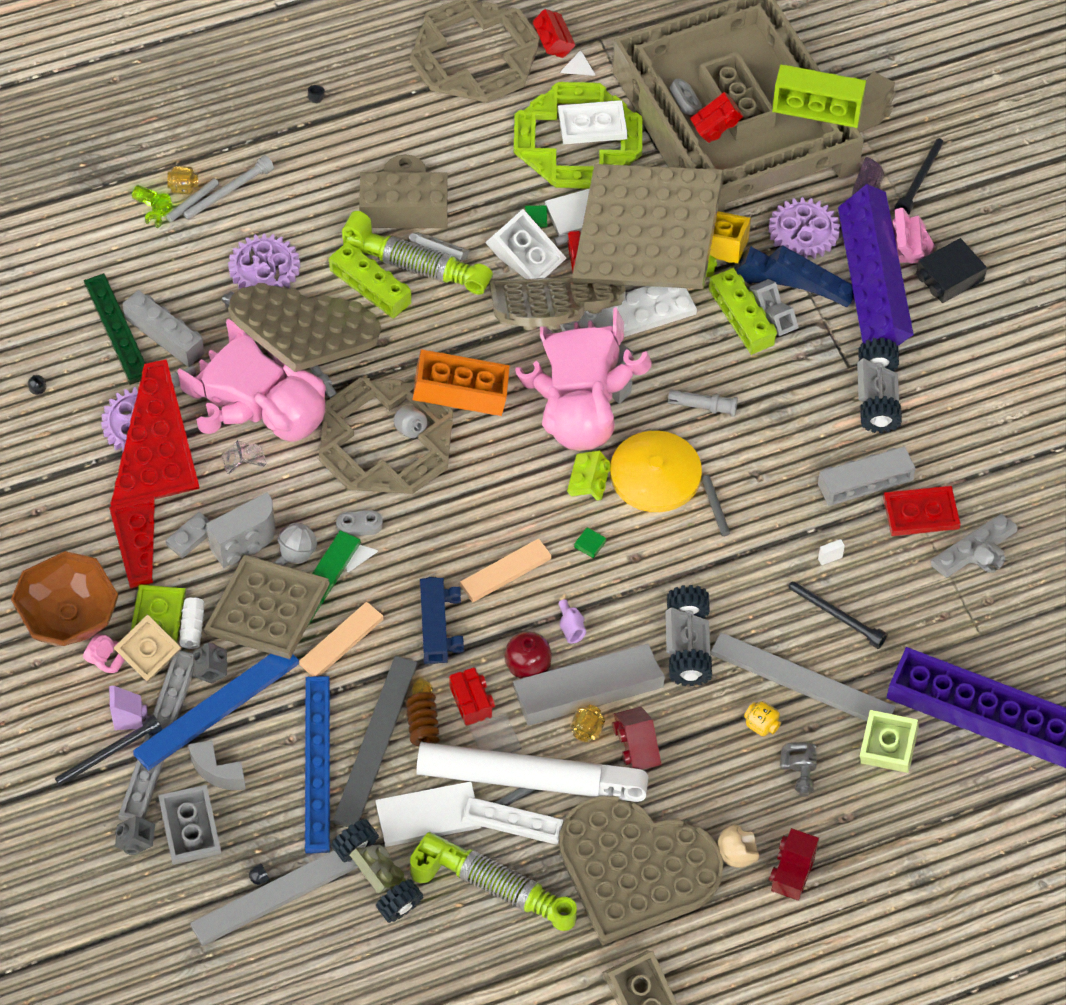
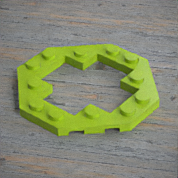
[514,82,642,189]

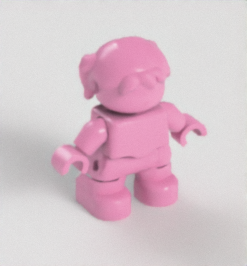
[515,307,652,451]
[177,319,326,442]

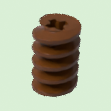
[406,692,440,747]

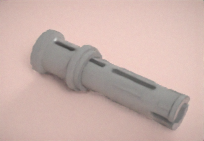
[668,389,738,417]

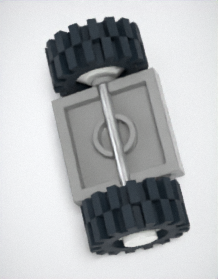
[857,338,902,433]
[665,585,712,686]

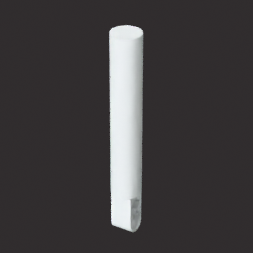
[417,742,649,802]

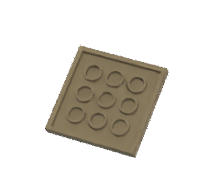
[204,555,330,659]

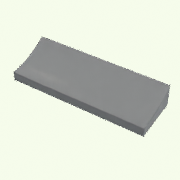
[513,644,665,726]

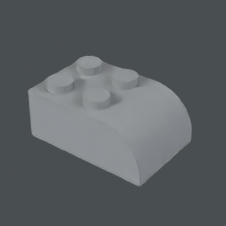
[206,492,276,568]
[158,785,221,865]

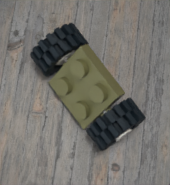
[331,819,424,923]

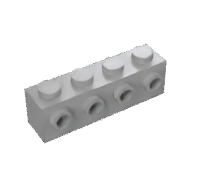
[123,290,204,367]
[818,447,916,506]

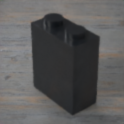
[916,238,987,304]

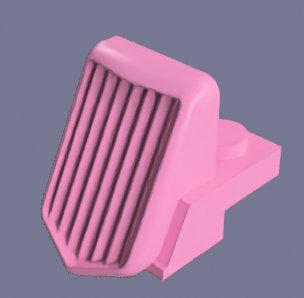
[893,208,935,263]

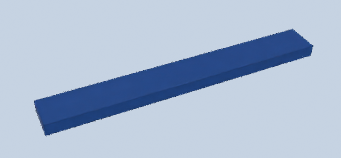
[133,654,299,771]
[305,676,330,853]

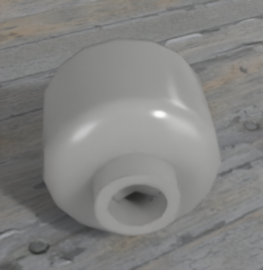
[394,405,427,438]

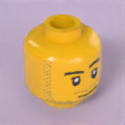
[744,701,781,737]

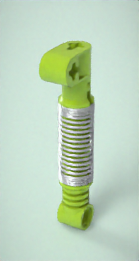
[342,211,493,295]
[410,832,577,931]

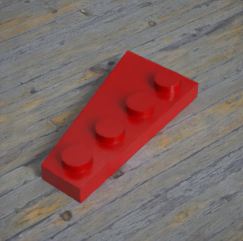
[109,496,155,588]

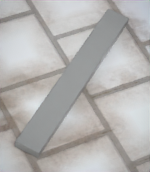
[711,632,896,721]
[118,651,193,821]
[190,845,374,946]

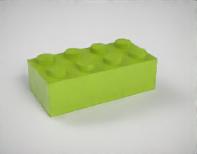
[772,64,866,128]

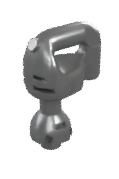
[780,742,817,797]

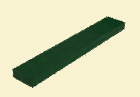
[84,273,146,385]

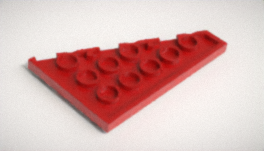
[110,359,200,506]

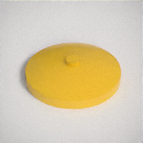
[610,430,702,512]

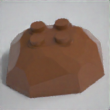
[11,551,118,646]

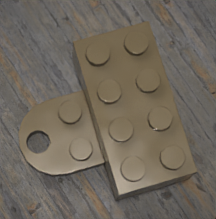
[359,154,448,228]

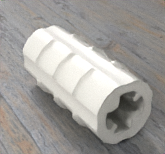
[179,598,205,649]

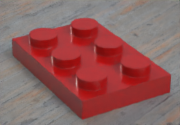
[883,486,961,536]

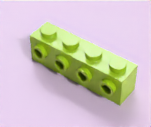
[329,242,412,319]
[709,268,777,355]

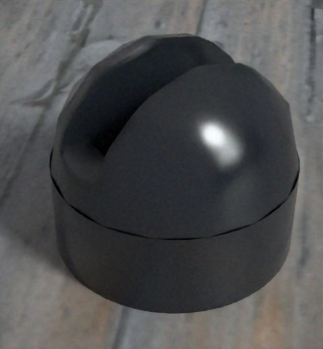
[307,85,325,104]
[28,375,47,395]
[249,863,270,885]

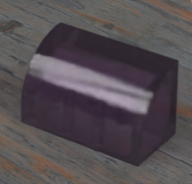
[852,157,884,195]

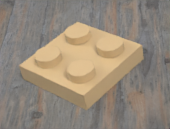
[114,615,182,682]

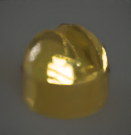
[412,678,433,695]

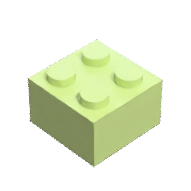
[860,710,919,773]

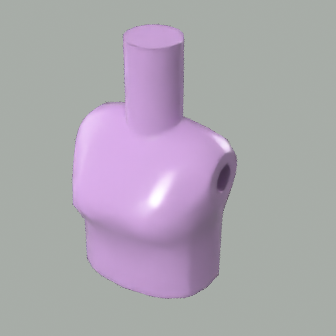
[559,599,586,644]

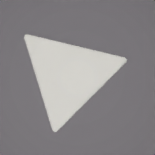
[560,51,595,76]
[346,545,378,572]

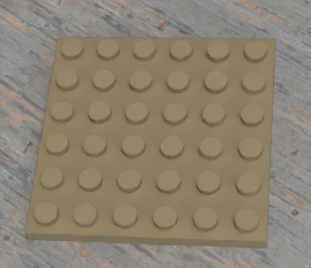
[572,164,724,289]

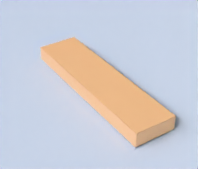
[460,538,551,602]
[299,602,384,676]

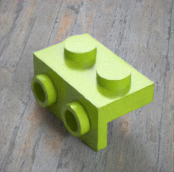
[567,451,610,501]

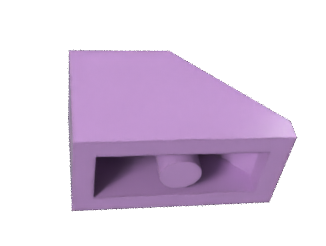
[109,686,148,730]

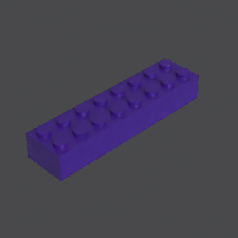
[838,184,914,346]
[886,647,1066,768]

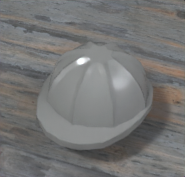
[278,523,317,563]

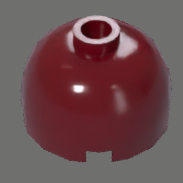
[505,631,552,679]

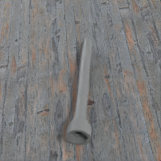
[183,155,274,219]

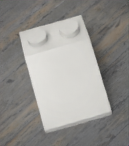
[485,209,566,279]

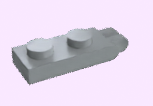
[409,232,469,261]

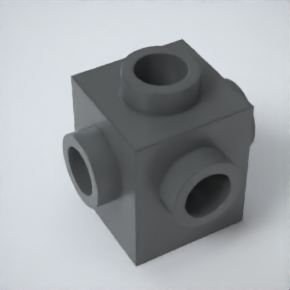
[193,642,228,684]
[115,816,155,855]

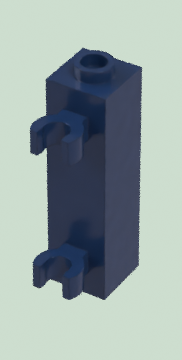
[420,576,464,664]

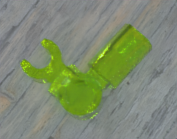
[132,185,173,228]

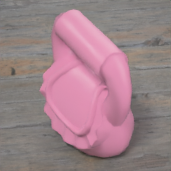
[83,633,125,673]

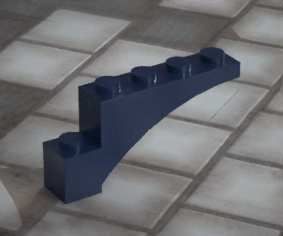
[734,245,854,307]

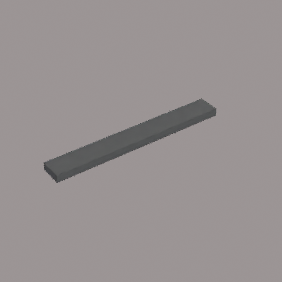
[333,656,418,828]

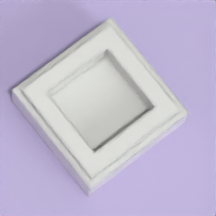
[818,539,845,565]

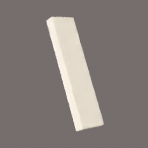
[462,797,563,845]

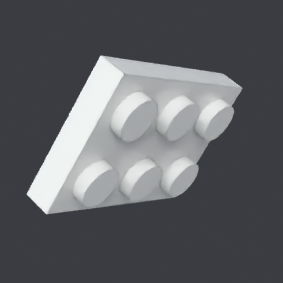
[558,100,627,144]

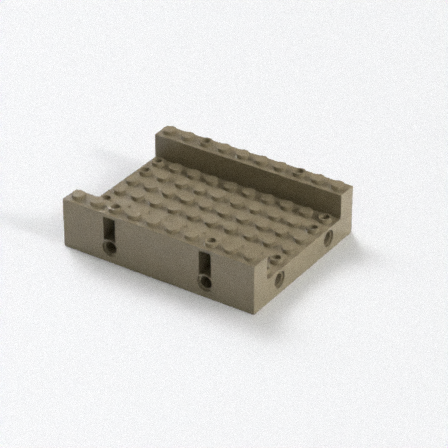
[613,0,864,212]

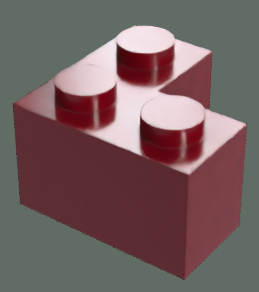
[612,707,662,770]
[769,828,819,901]

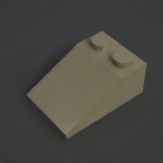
[857,71,896,133]
[602,950,678,1005]

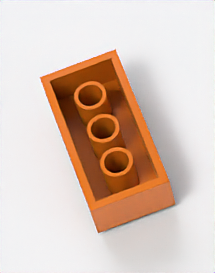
[412,349,510,416]

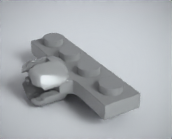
[931,514,1017,578]

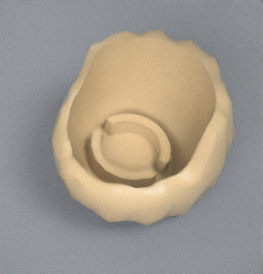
[718,824,759,868]

